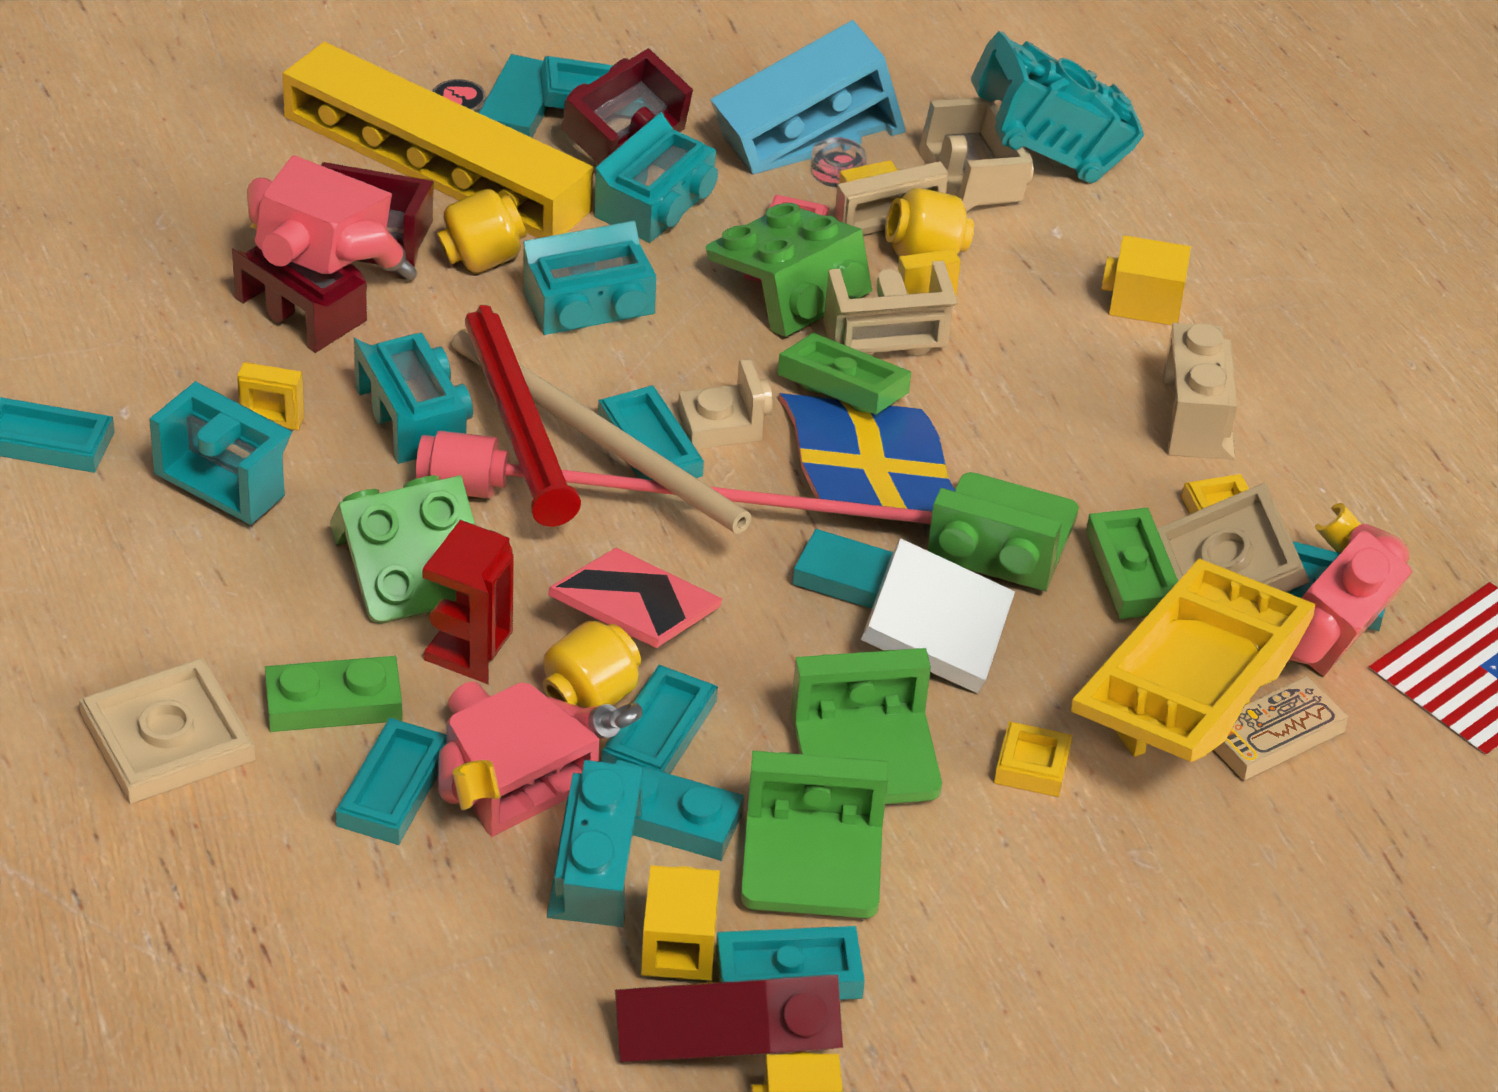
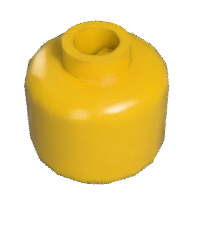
[885,187,974,257]
[437,189,527,274]
[542,621,641,708]

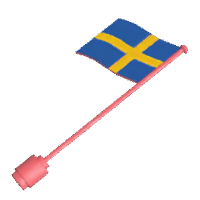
[416,393,956,524]

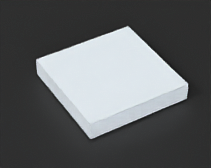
[861,539,1015,694]

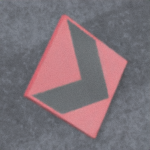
[548,548,722,648]

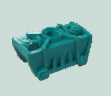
[971,31,1144,184]

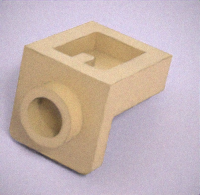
[678,359,773,449]

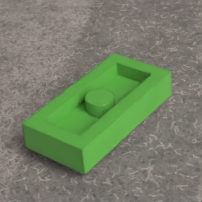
[778,333,911,414]
[1086,508,1178,619]
[265,656,403,732]

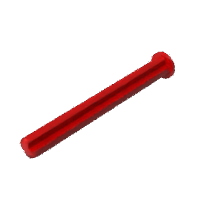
[465,305,581,527]

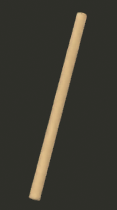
[452,329,751,534]

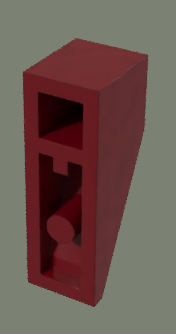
[614,974,843,1062]

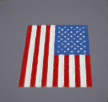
[1368,582,1498,755]

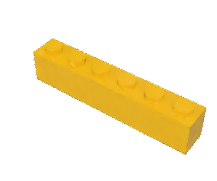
[282,41,593,238]

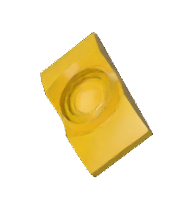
[1071,558,1315,762]

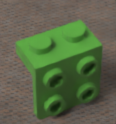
[705,203,872,337]
[928,472,1079,592]
[330,475,475,624]
[791,648,942,804]
[741,751,889,918]

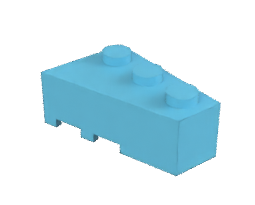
[710,20,906,175]

